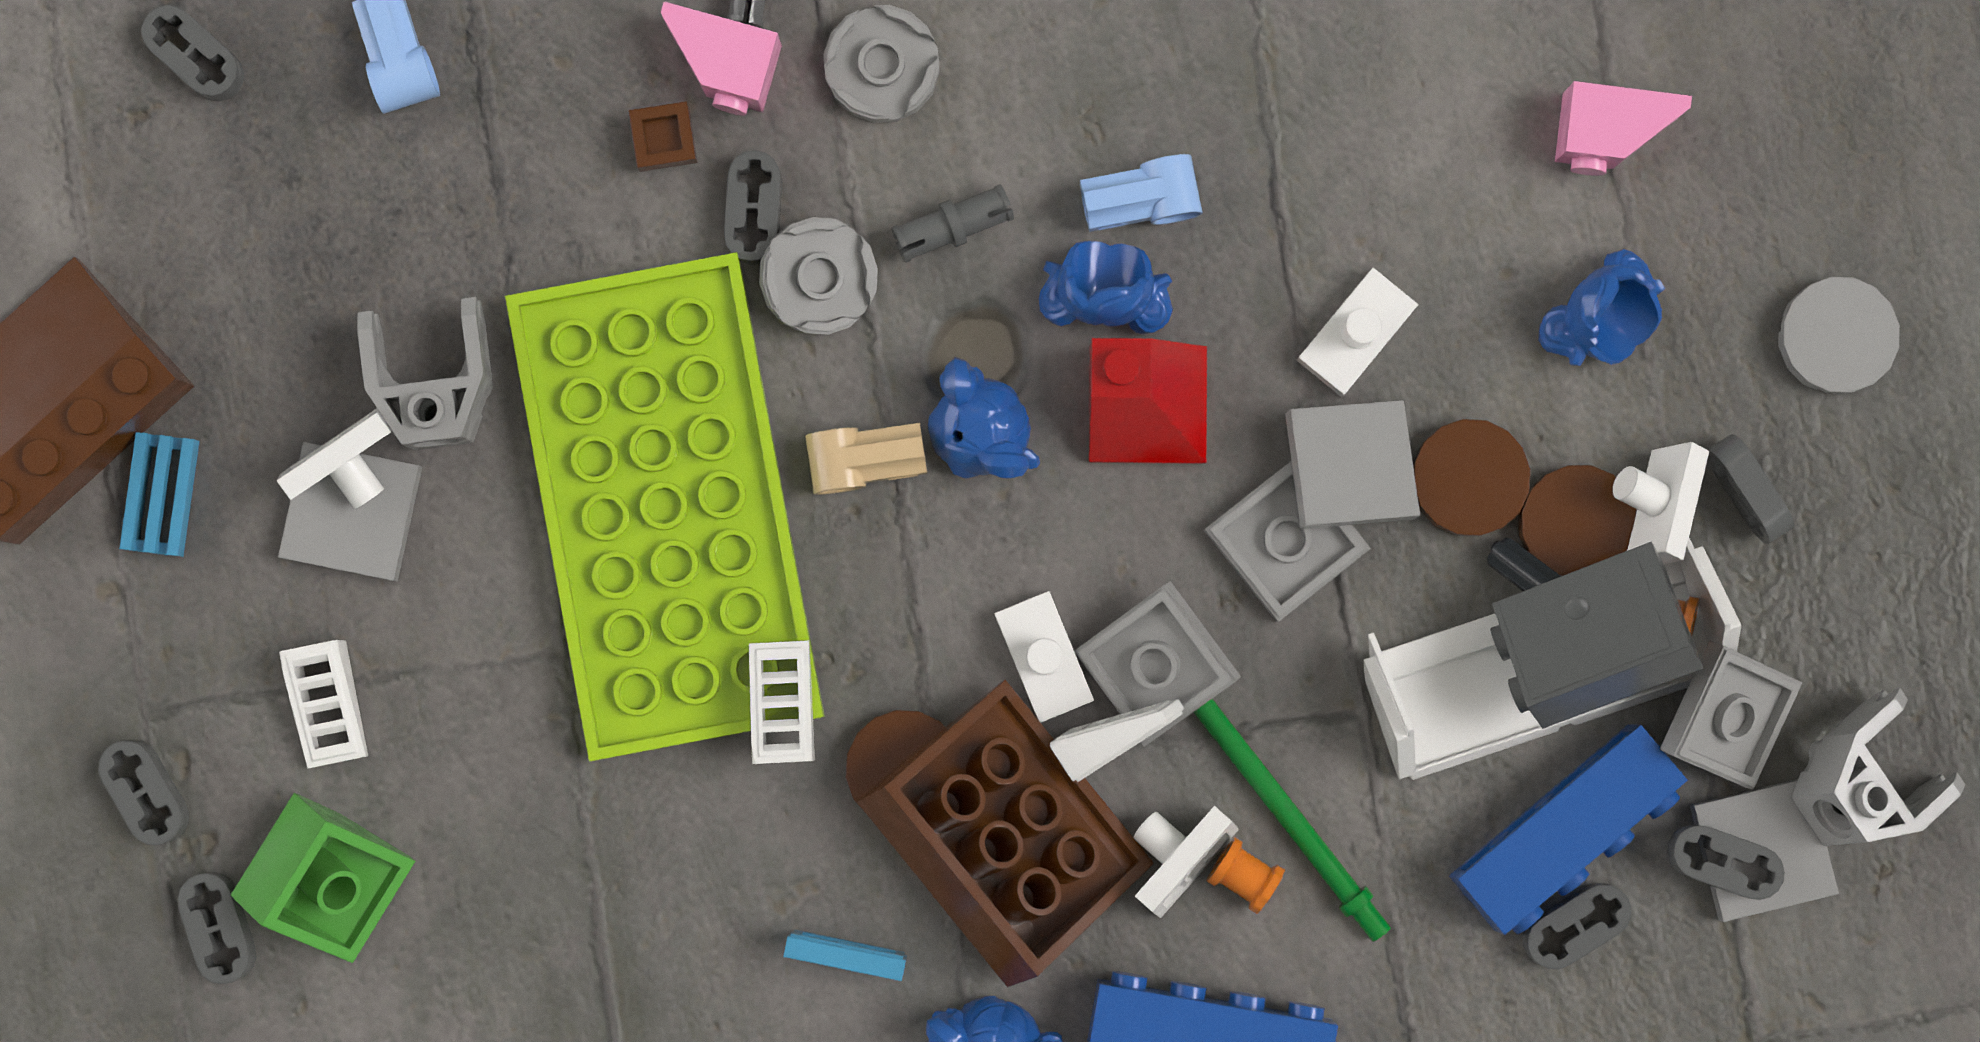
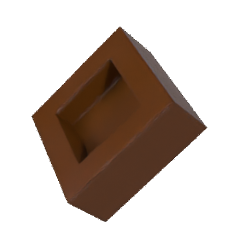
[629,101,698,172]

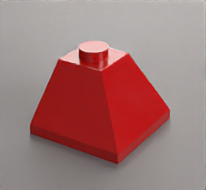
[1088,338,1207,464]

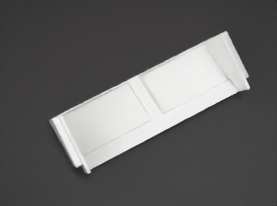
[1363,538,1741,780]

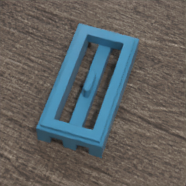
[119,432,200,557]
[783,930,907,981]

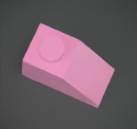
[661,2,782,116]
[1555,81,1692,176]

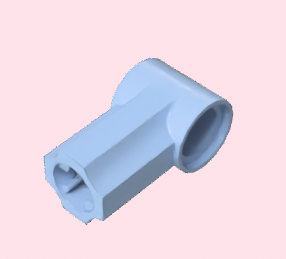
[352,0,440,114]
[1080,154,1203,232]

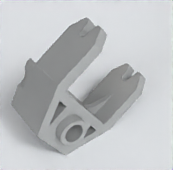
[357,297,493,451]
[1791,688,1966,846]

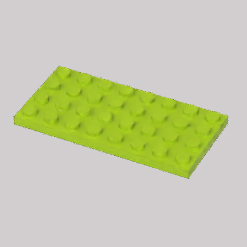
[505,252,825,762]

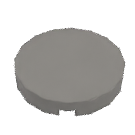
[823,5,940,123]
[759,217,878,335]
[1778,277,1900,394]

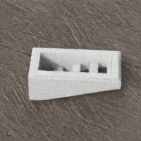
[279,640,368,769]
[749,641,815,764]
[1050,699,1184,782]

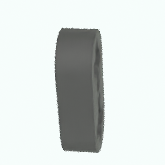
[141,5,244,102]
[724,150,783,265]
[1707,434,1794,544]
[98,740,189,845]
[1667,824,1785,900]
[178,872,257,984]
[1523,883,1631,970]

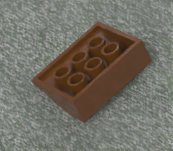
[0,257,194,545]
[857,679,1154,987]

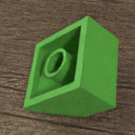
[231,793,415,963]

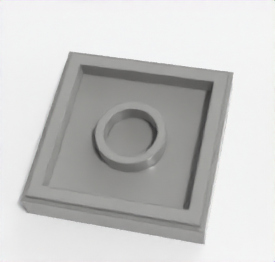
[1285,400,1420,529]
[278,442,422,582]
[1204,461,1371,622]
[1074,581,1241,747]
[1660,640,1802,790]
[1689,779,1839,922]

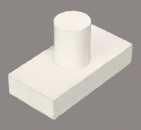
[1297,268,1419,397]
[276,408,392,509]
[1613,442,1709,564]
[994,591,1094,723]
[1133,806,1239,918]

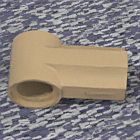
[805,423,927,495]

